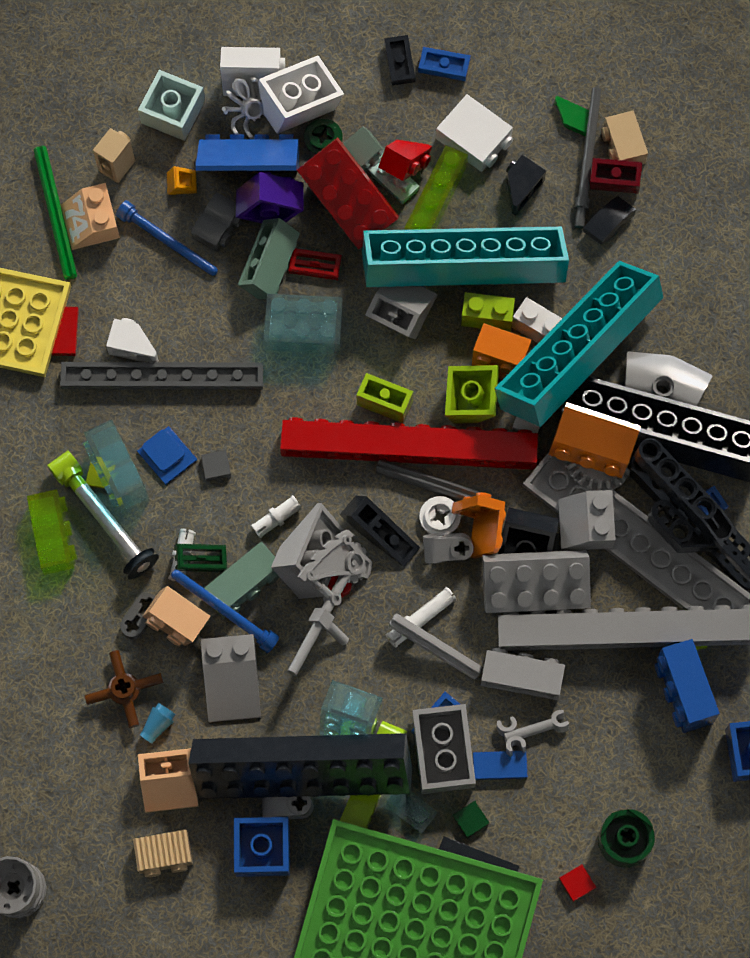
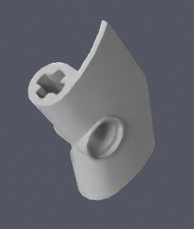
[624,352,713,406]

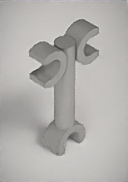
[497,710,569,757]

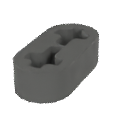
[120,593,155,639]

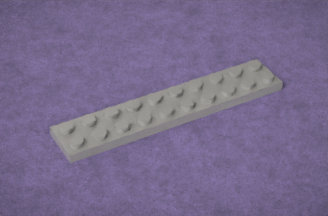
[522,452,750,610]

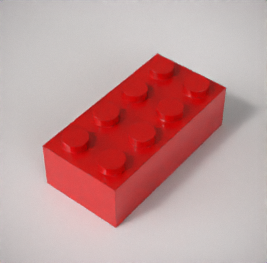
[297,137,399,250]

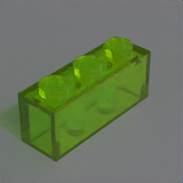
[27,489,78,575]

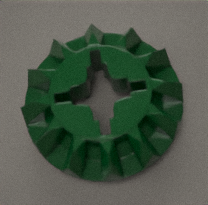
[304,119,343,154]

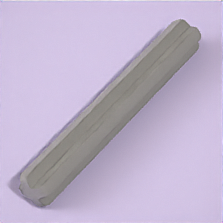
[389,614,482,679]

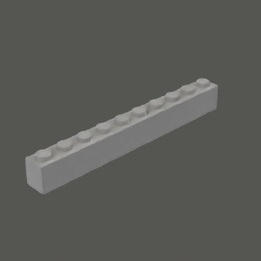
[498,604,750,651]

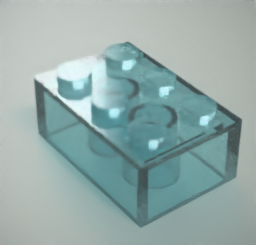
[264,294,343,354]
[83,419,149,513]
[319,680,383,735]

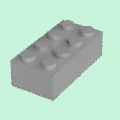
[482,550,591,613]

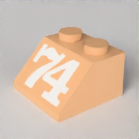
[61,183,120,250]

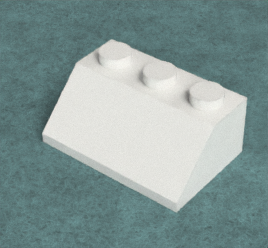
[258,56,344,134]

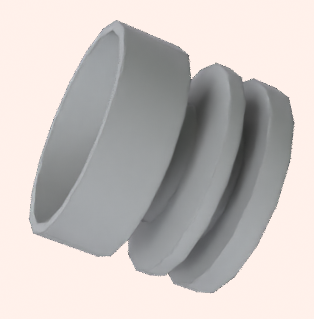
[0,856,47,918]

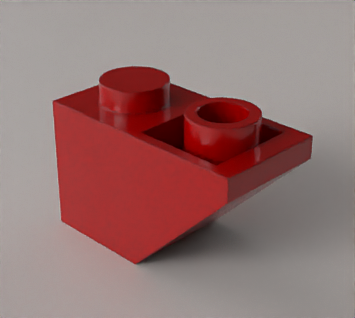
[378,140,432,181]

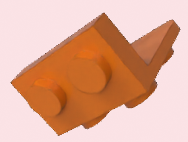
[452,492,506,559]

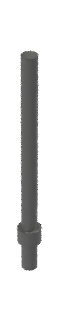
[574,87,601,229]

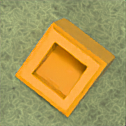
[167,166,197,195]

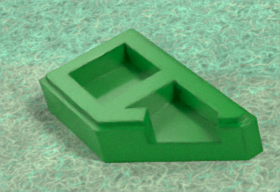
[555,95,589,137]

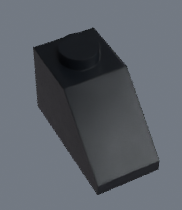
[506,154,546,216]

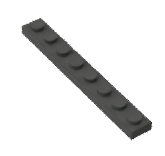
[60,362,264,390]

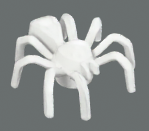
[222,76,265,139]

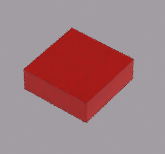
[559,864,596,902]

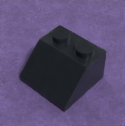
[498,507,559,554]

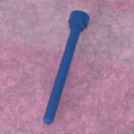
[116,200,218,276]
[171,570,279,653]

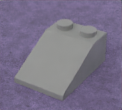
[271,503,344,599]
[201,634,261,723]

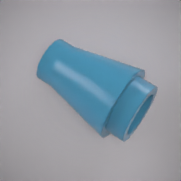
[140,703,176,744]

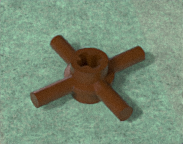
[84,650,164,728]

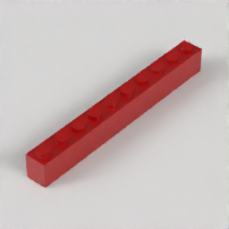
[280,417,538,470]

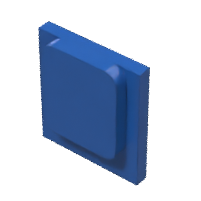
[137,426,197,485]

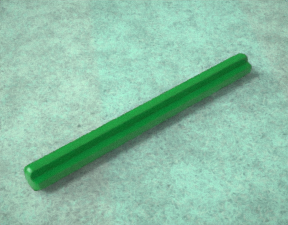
[33,145,77,280]

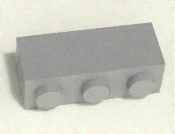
[480,648,565,700]

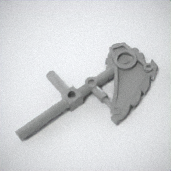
[287,530,372,676]

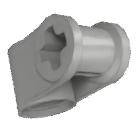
[423,533,474,563]
[262,796,314,820]

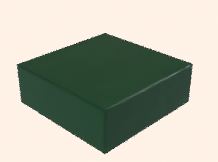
[452,801,489,838]

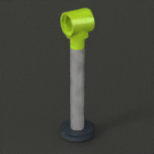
[47,450,159,580]

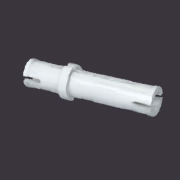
[385,587,456,648]

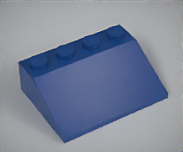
[196,134,299,171]

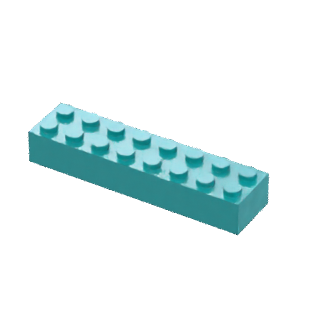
[362,226,569,287]
[494,261,664,427]

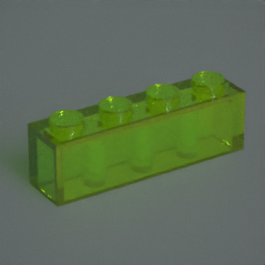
[404,145,468,230]

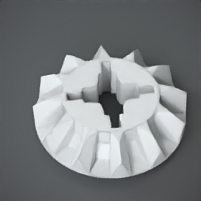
[419,496,461,534]

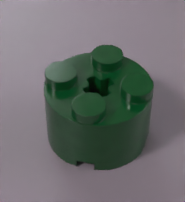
[598,809,655,868]

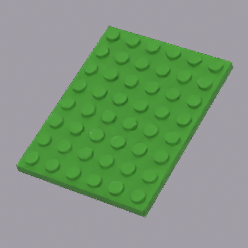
[294,819,543,958]

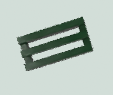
[174,544,227,572]

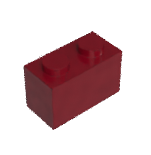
[590,158,642,194]

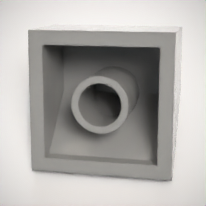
[558,490,616,550]

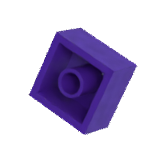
[236,171,304,223]

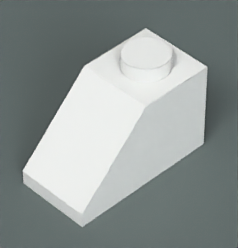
[106,318,159,362]

